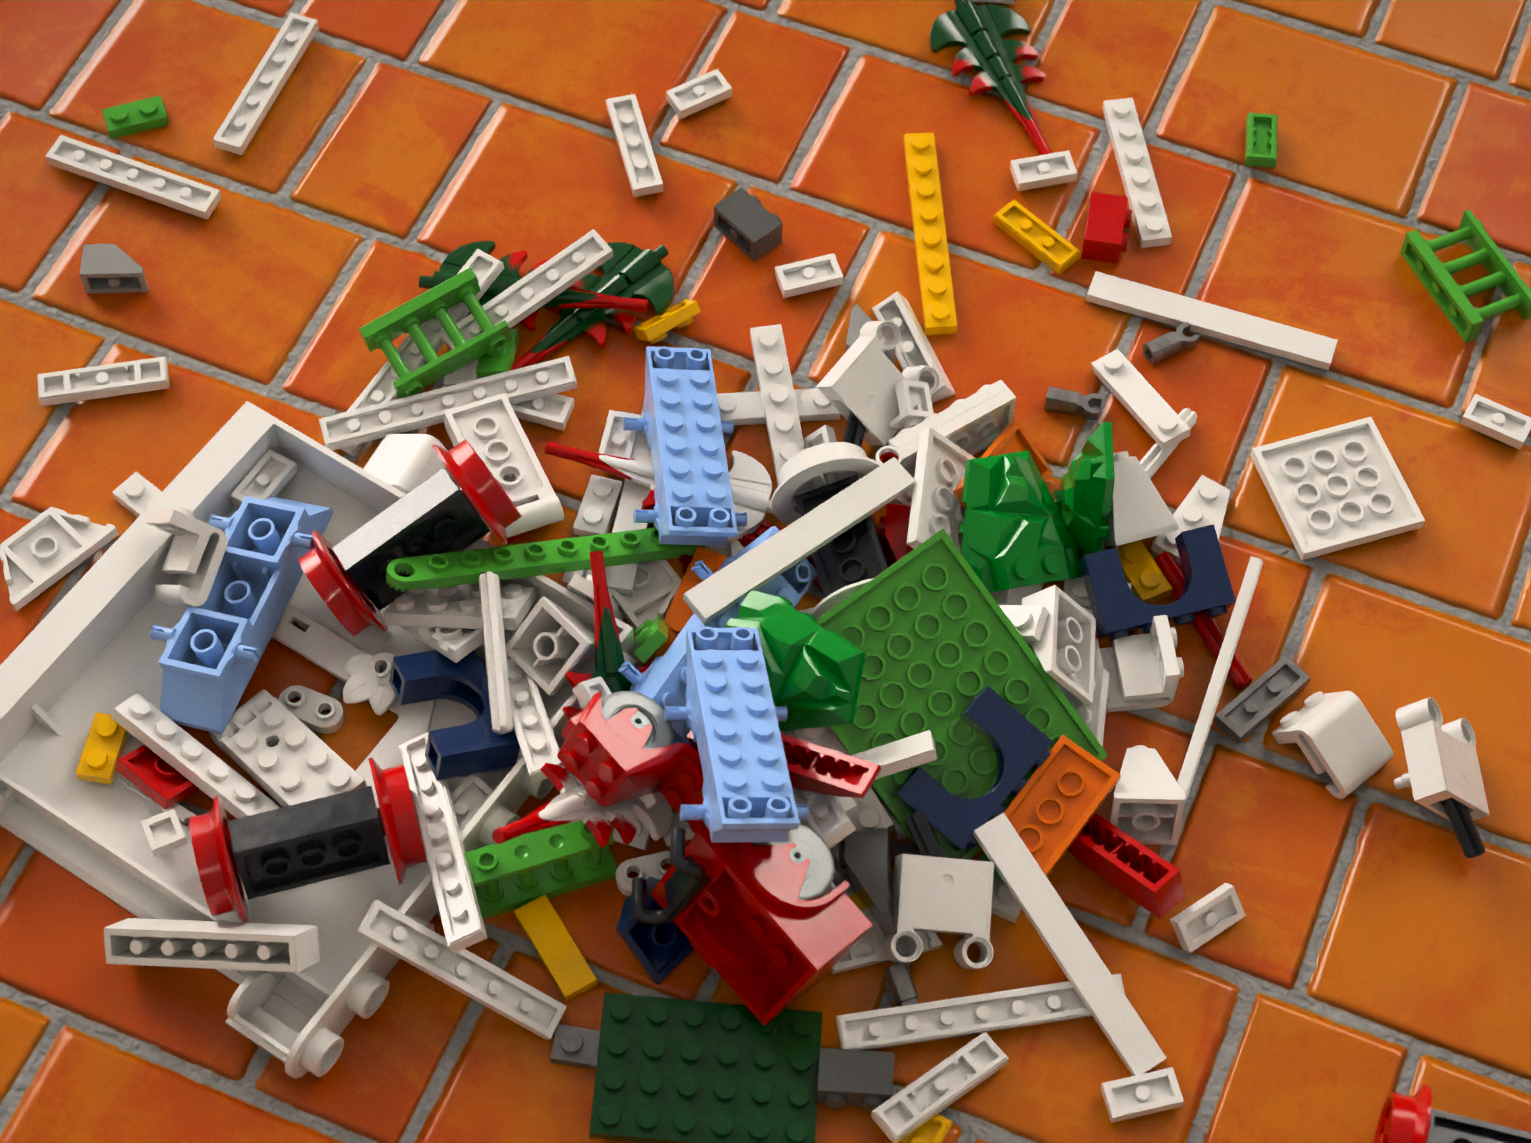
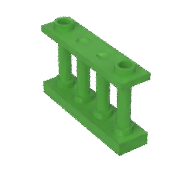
[1400,210,1531,343]
[359,267,512,399]
[465,820,617,919]

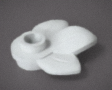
[343,652,397,716]

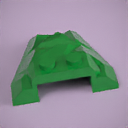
[1053,422,1115,561]
[959,450,1083,593]
[725,590,866,732]

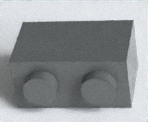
[714,187,783,262]
[817,1048,894,1111]

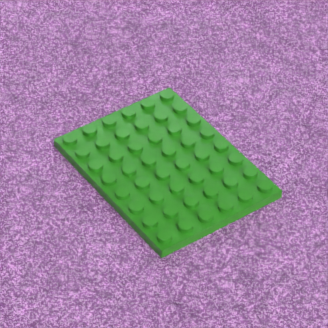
[816,529,1108,860]

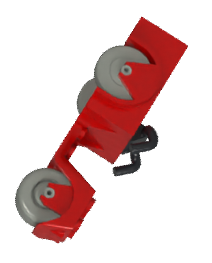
[558,691,873,1027]

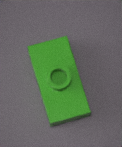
[1245,112,1278,168]
[476,328,520,379]

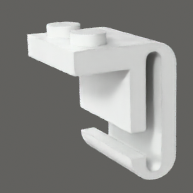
[363,434,459,494]
[144,506,228,607]
[1094,615,1184,713]
[1272,691,1394,799]

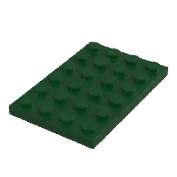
[589,993,823,1143]

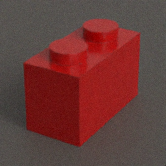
[1081,191,1132,264]

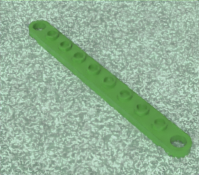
[386,528,705,592]

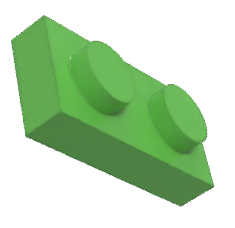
[102,95,169,139]
[634,615,668,663]

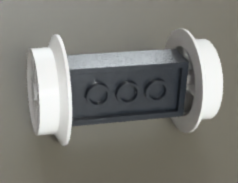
[771,442,889,619]

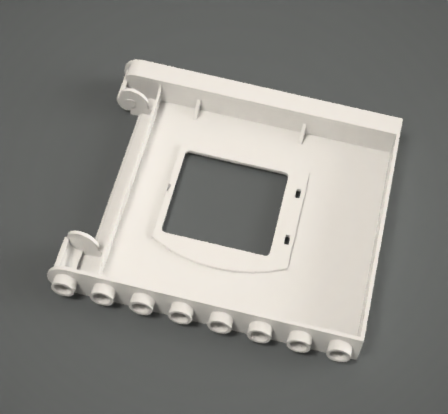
[0,401,642,1079]

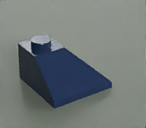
[616,877,694,984]

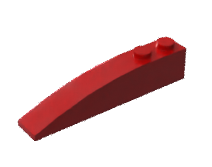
[687,730,881,798]
[1068,812,1185,919]

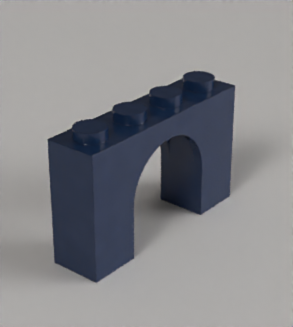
[1079,524,1236,642]
[389,650,521,781]
[892,686,1053,851]

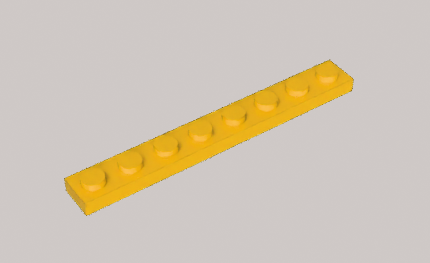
[903,133,957,335]

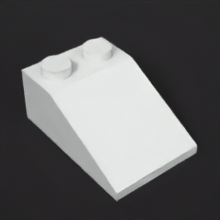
[1022,585,1096,705]

